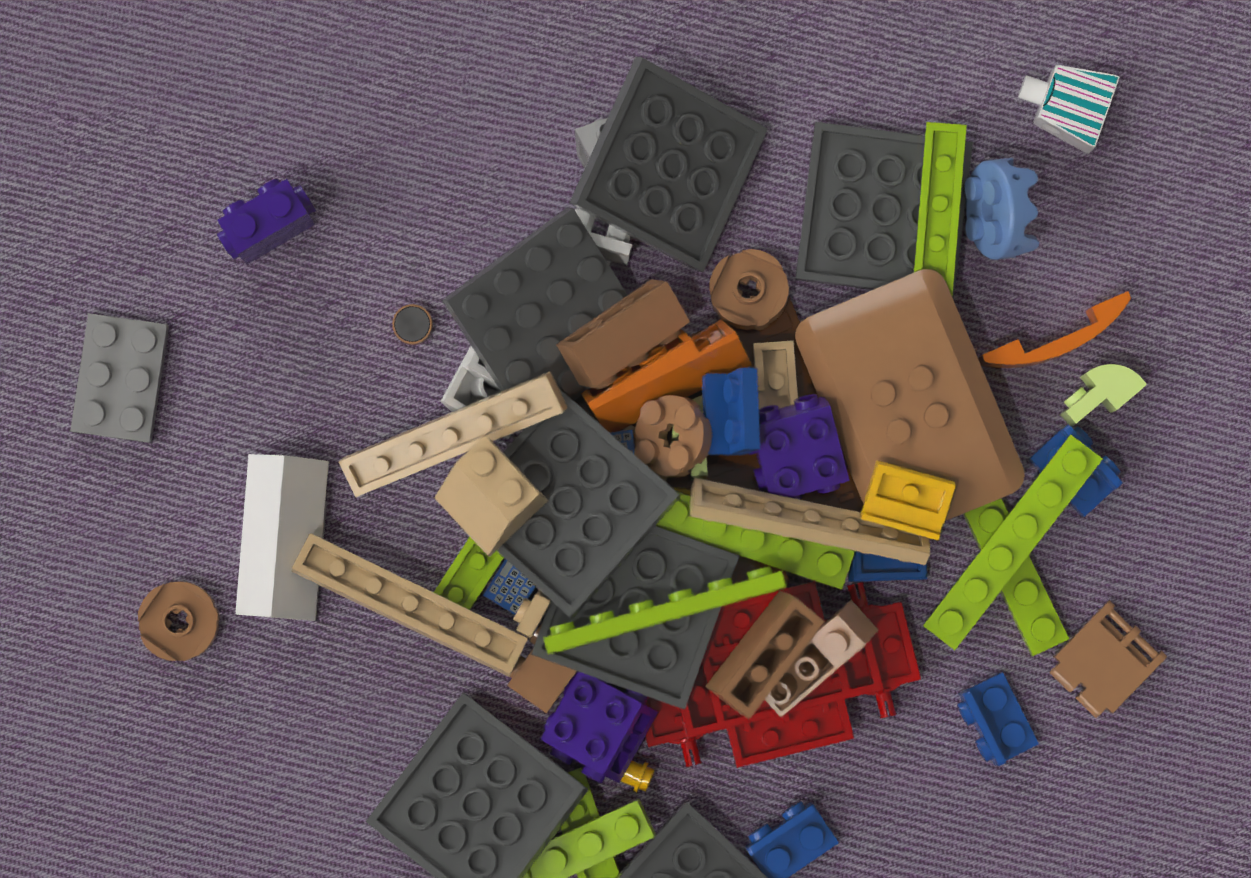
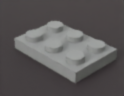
[70,313,169,443]

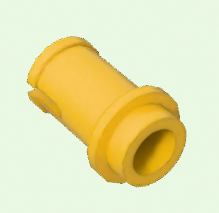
[621,760,655,792]

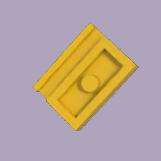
[860,460,956,541]

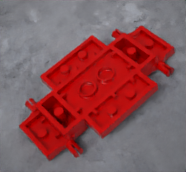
[645,581,921,768]

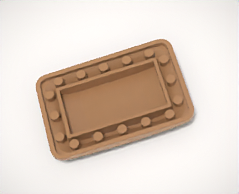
[795,269,1025,521]

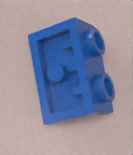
[702,368,760,455]
[1028,424,1123,517]
[957,672,1039,766]
[745,801,839,878]

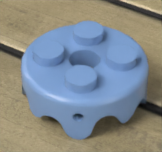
[965,158,1039,260]

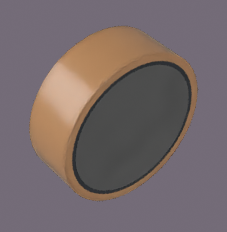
[392,304,433,345]

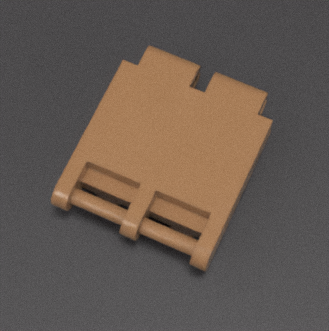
[1049,600,1167,718]

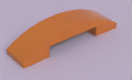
[978,291,1131,368]

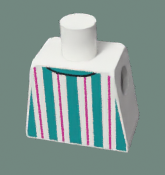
[1018,65,1120,154]

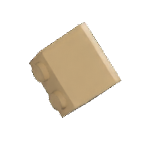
[434,435,548,557]

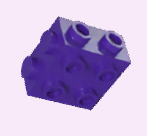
[217,179,316,265]
[749,394,850,500]
[540,671,658,783]

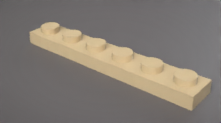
[338,372,567,497]
[690,478,930,565]
[292,533,528,677]

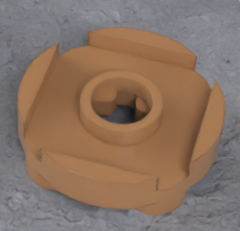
[709,249,789,330]
[634,395,712,478]
[138,582,220,661]

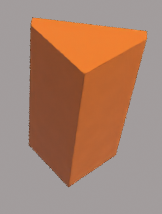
[581,319,752,433]

